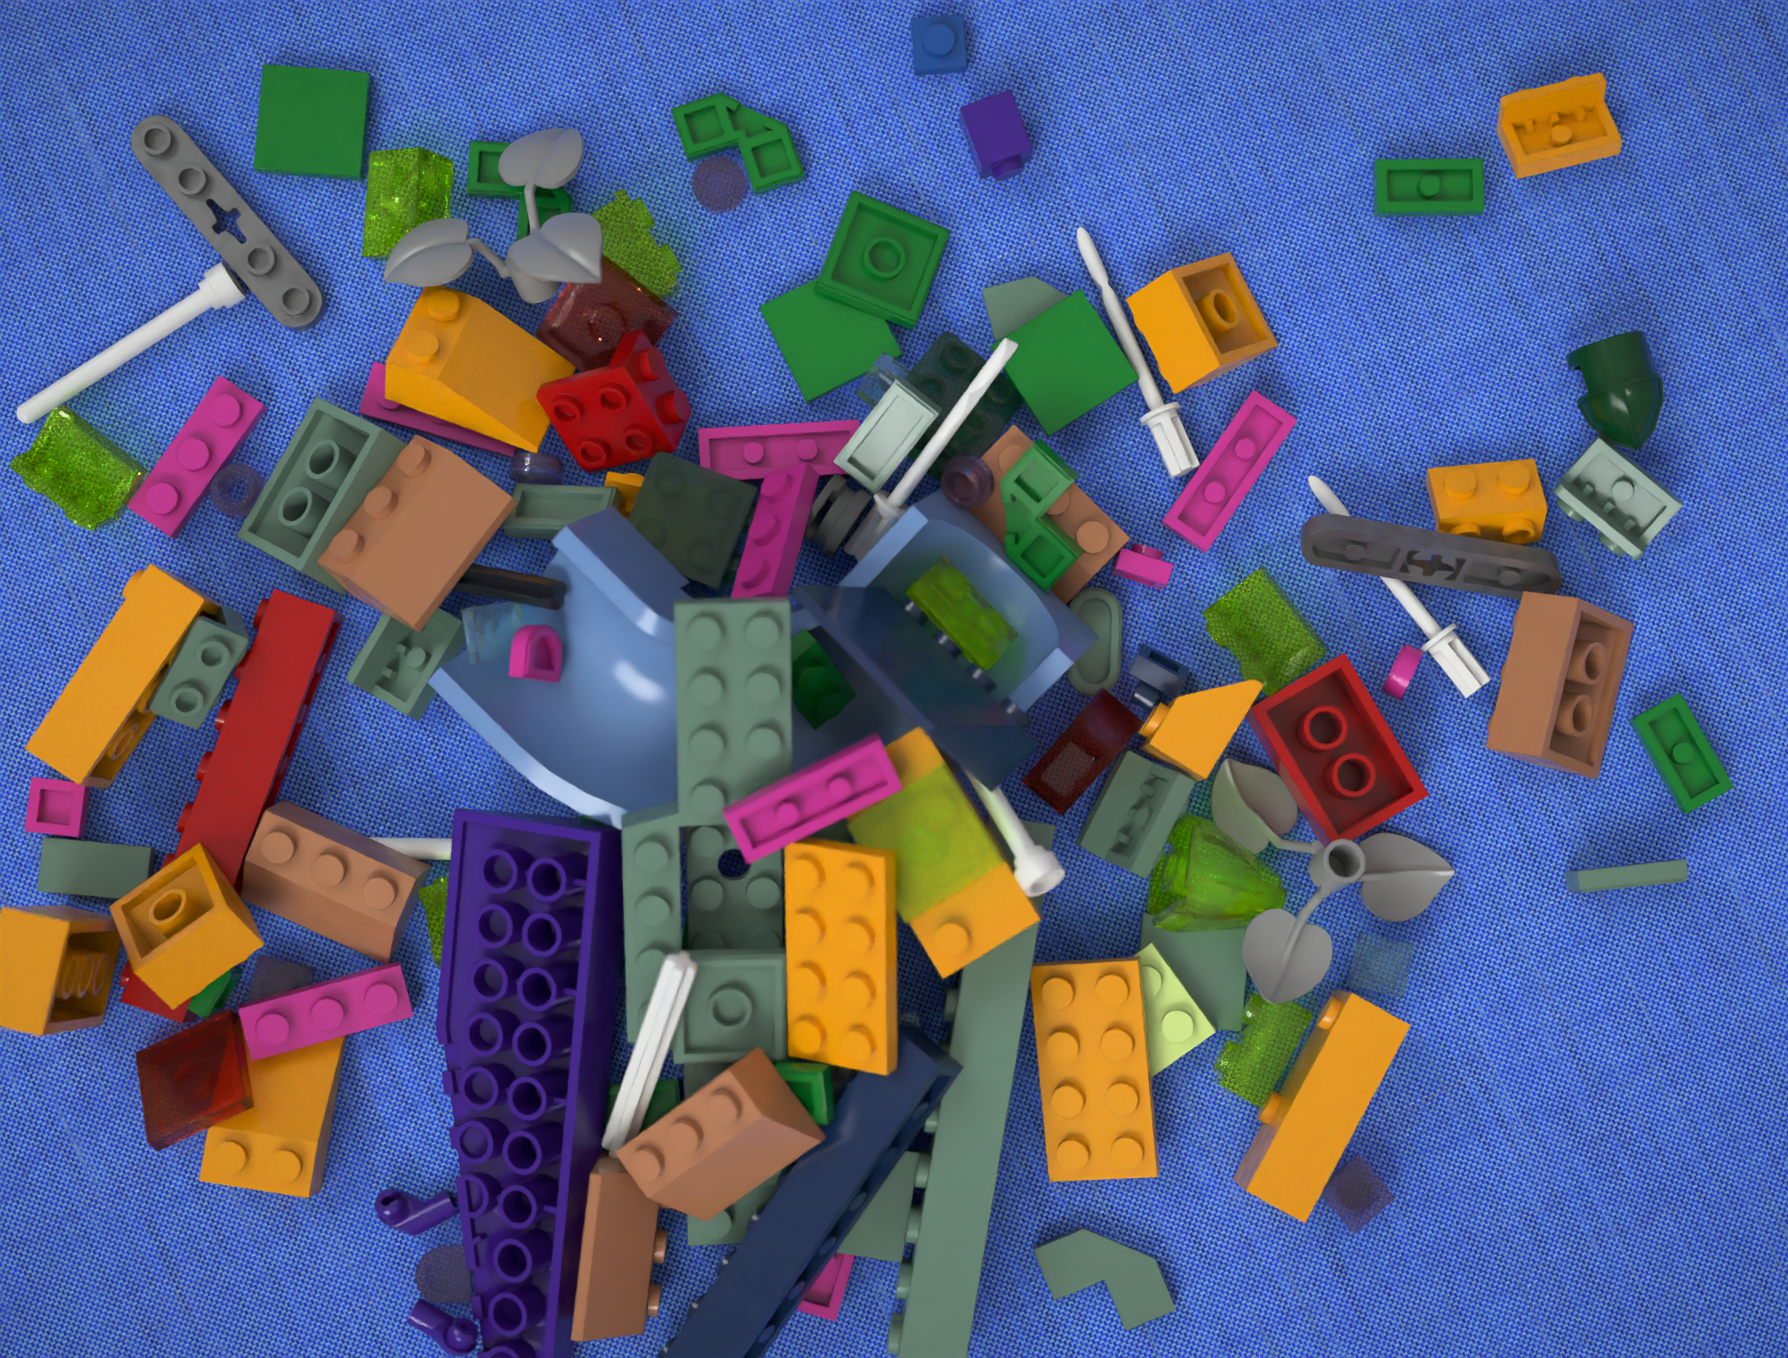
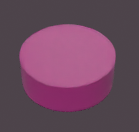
[1382,644,1424,700]

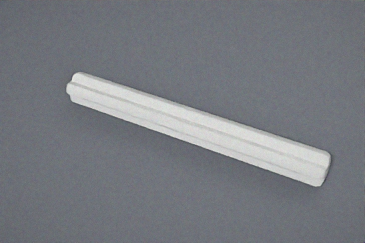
[601,951,697,1158]

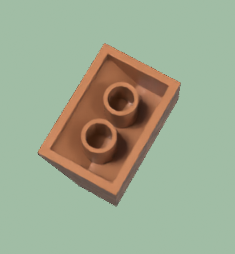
[950,424,1130,605]
[317,434,518,632]
[1486,591,1634,779]
[241,799,432,964]
[615,1046,826,1222]
[571,1151,671,1342]

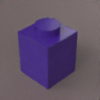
[959,89,1033,181]

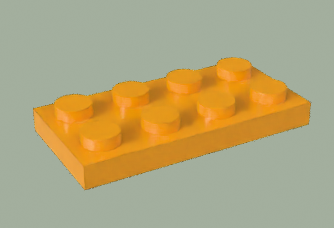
[784,837,897,1075]
[1030,956,1160,1182]

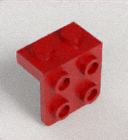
[536,328,692,472]

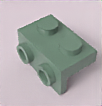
[1554,433,1684,560]
[149,605,249,730]
[346,608,473,721]
[1076,749,1196,879]

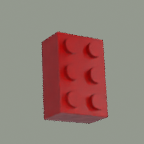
[1245,653,1429,847]

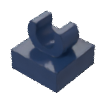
[1128,643,1190,712]

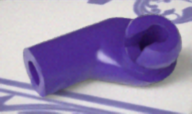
[374,1189,460,1236]
[406,1298,479,1357]

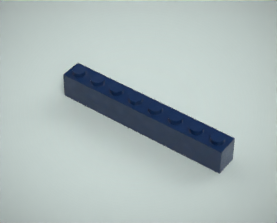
[657,1025,964,1358]

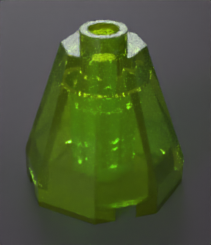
[1146,813,1286,933]

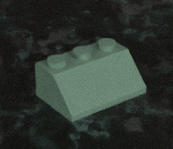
[236,396,408,595]

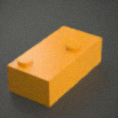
[24,563,221,789]
[846,726,1044,979]
[0,905,122,1036]
[1232,989,1411,1223]

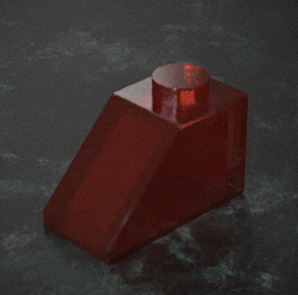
[1022,687,1143,816]

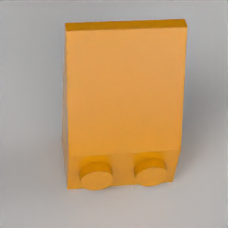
[385,285,577,454]
[199,1014,347,1198]

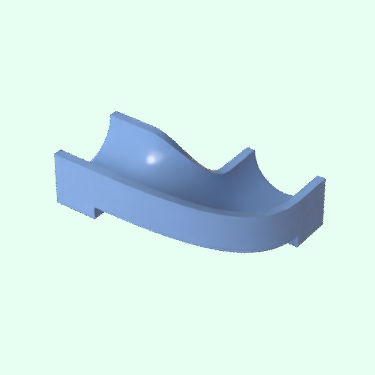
[427,486,1099,843]

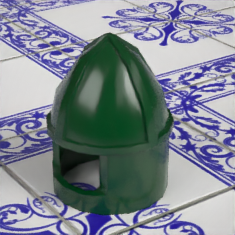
[1565,331,1664,450]

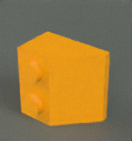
[1125,252,1279,394]
[1138,679,1264,782]
[109,843,264,1009]

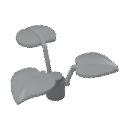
[384,127,604,303]
[1210,758,1455,1004]

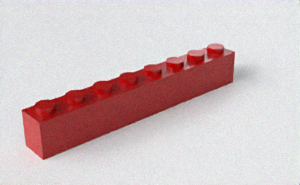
[119,589,345,1023]

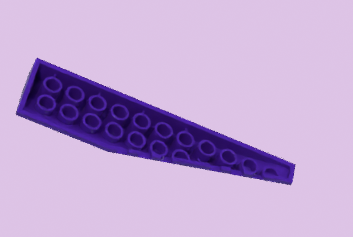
[436,808,624,1358]

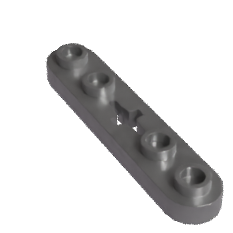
[131,115,326,331]
[1300,513,1562,600]

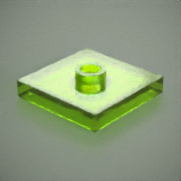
[846,764,1005,923]

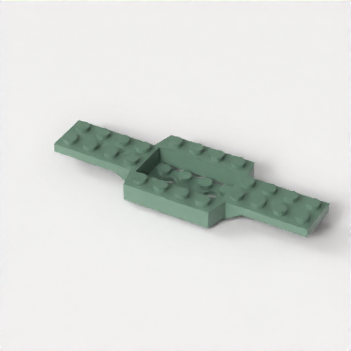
[621,596,849,1246]

